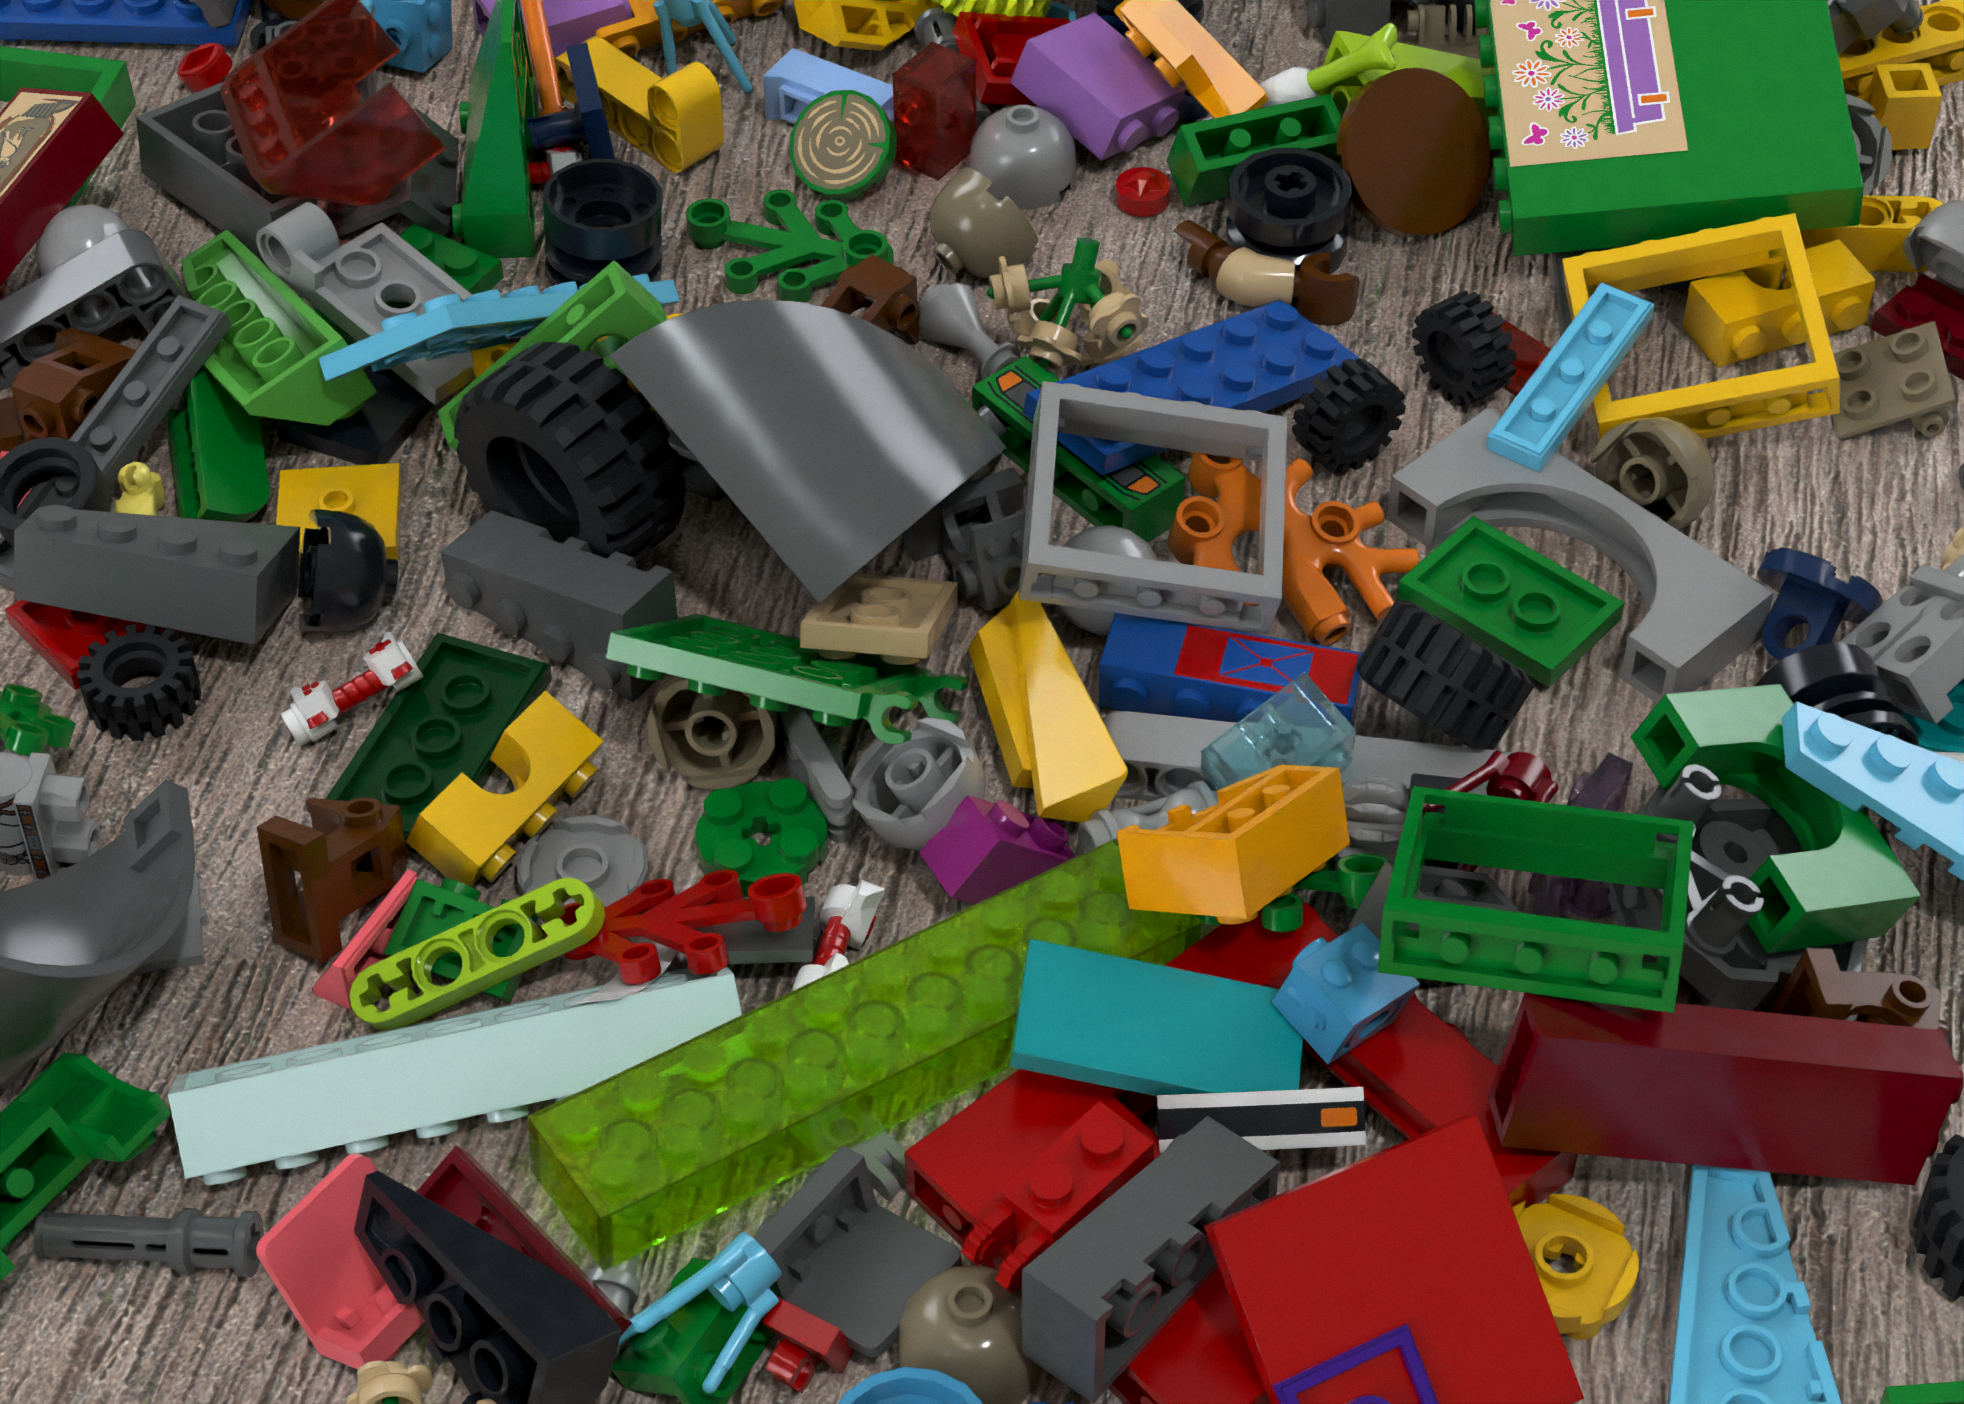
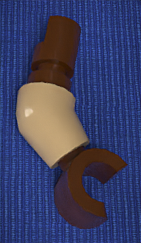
[1173,220,1360,325]

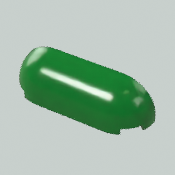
[168,364,270,523]

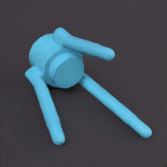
[653,0,753,93]
[618,1232,782,1394]

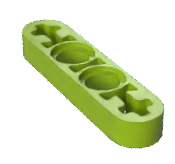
[349,877,605,1031]

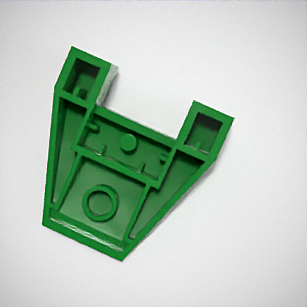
[452,0,539,259]

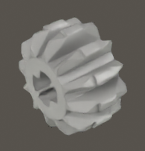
[1334,775,1409,872]

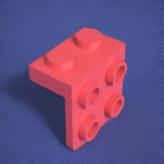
[256,1153,425,1369]

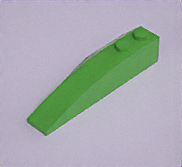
[181,229,377,426]

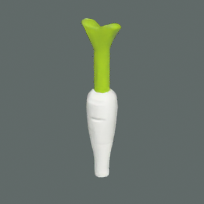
[1201,23,1397,121]

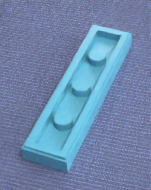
[1486,282,1654,472]

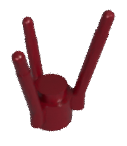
[1422,751,1559,872]

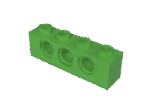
[438,260,667,452]

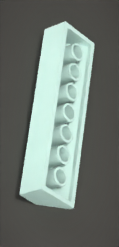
[168,966,750,1185]

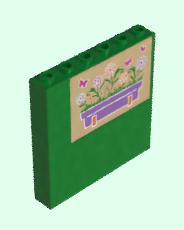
[1474,0,1864,256]

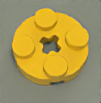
[1512,1194,1639,1340]

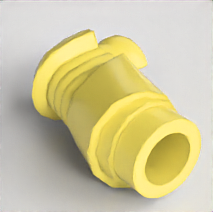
[114,462,166,516]

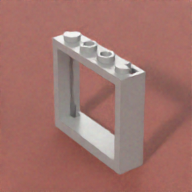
[1019,381,1287,634]

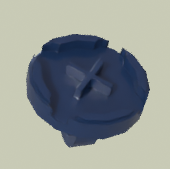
[1757,547,1883,662]

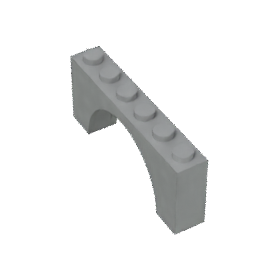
[1387,407,1774,704]

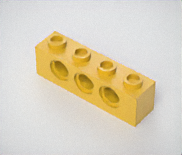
[1838,0,1964,97]

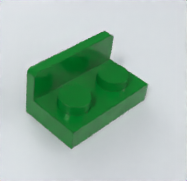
[384,877,546,1004]

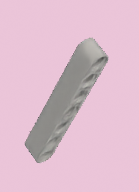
[1102,711,1515,801]

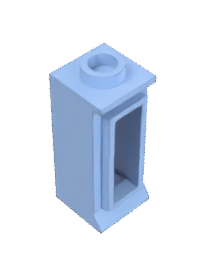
[763,48,904,139]

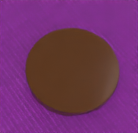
[1337,68,1490,237]

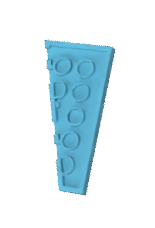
[318,274,680,382]
[1782,701,1964,881]
[1667,1165,1842,1404]

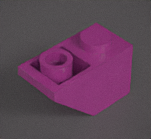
[919,795,1082,910]

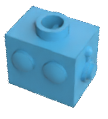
[374,0,453,73]
[1271,922,1419,1065]

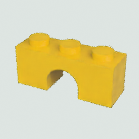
[1856,63,1942,151]
[1682,239,1876,368]
[406,691,604,887]

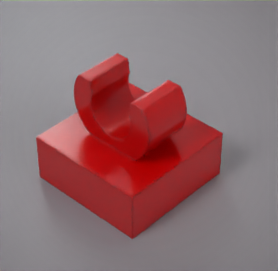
[762,1296,855,1394]

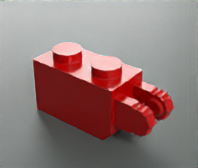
[960,1101,1155,1294]

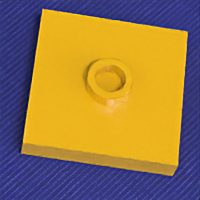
[276,463,403,567]

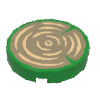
[789,90,897,200]

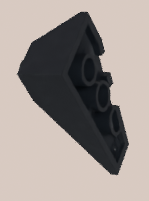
[354,1171,622,1404]

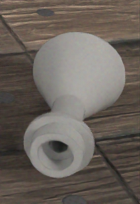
[918,283,1021,379]

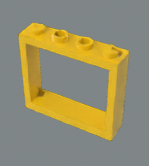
[1562,213,1840,443]

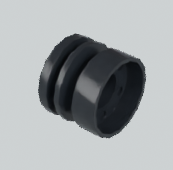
[543,158,662,290]
[1755,642,1920,747]

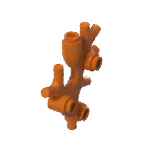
[1168,451,1419,646]

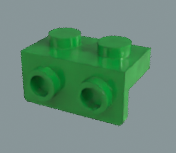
[611,1258,774,1404]

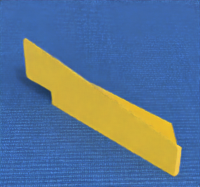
[968,591,1128,823]

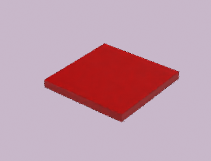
[1204,1115,1584,1404]

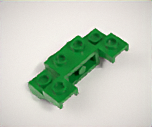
[0,1052,171,1282]

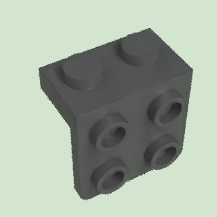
[327,108,459,237]
[753,1145,962,1357]

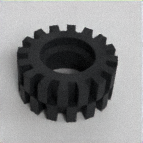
[1412,291,1517,406]
[1292,358,1406,474]
[77,624,202,741]

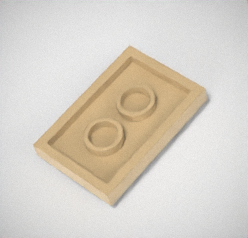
[800,574,958,665]

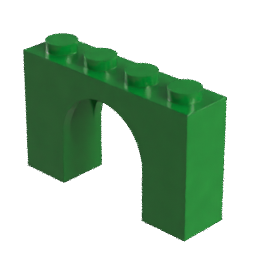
[1630,684,1922,954]

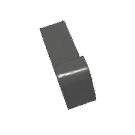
[0,229,189,391]

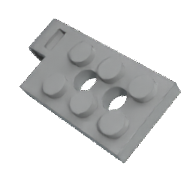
[256,202,521,405]

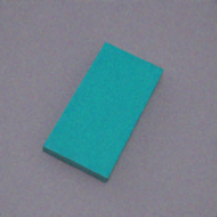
[1009,939,1303,1096]

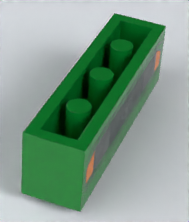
[972,355,1185,543]

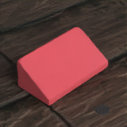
[312,869,418,1010]

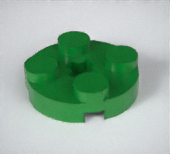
[696,778,828,898]

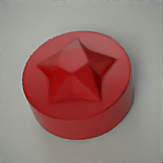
[177,43,233,92]
[1115,167,1170,217]

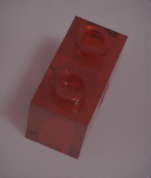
[892,41,977,181]

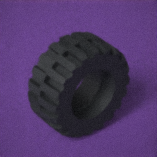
[454,342,686,562]

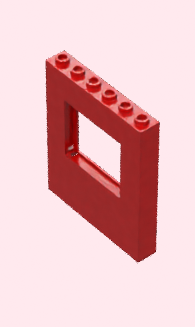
[904,902,1578,1404]

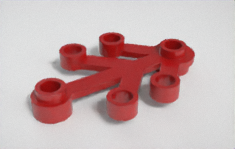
[546,870,807,984]

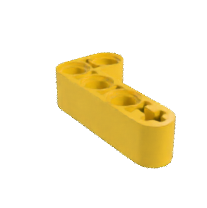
[554,36,724,173]
[1743,195,1944,290]

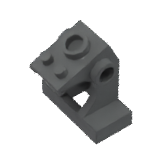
[904,467,1043,611]

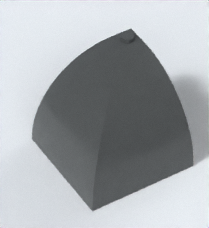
[609,299,1008,603]
[0,780,195,1092]

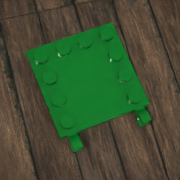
[606,614,969,745]

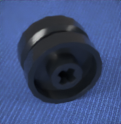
[1225,148,1352,274]

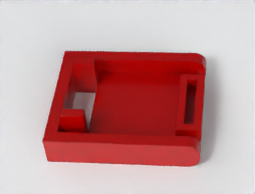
[952,12,1071,106]

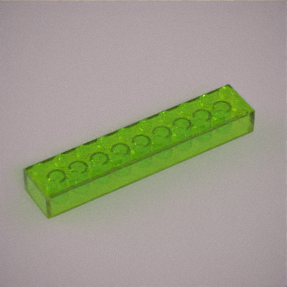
[528,838,1202,1271]

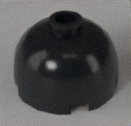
[298,509,398,633]

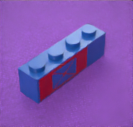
[1098,613,1363,735]

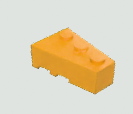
[1116,764,1350,925]

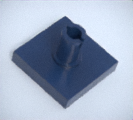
[527,42,616,159]

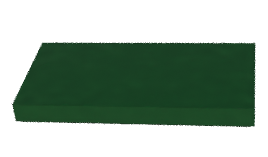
[325,632,552,854]

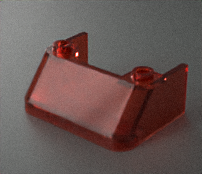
[220,0,446,206]

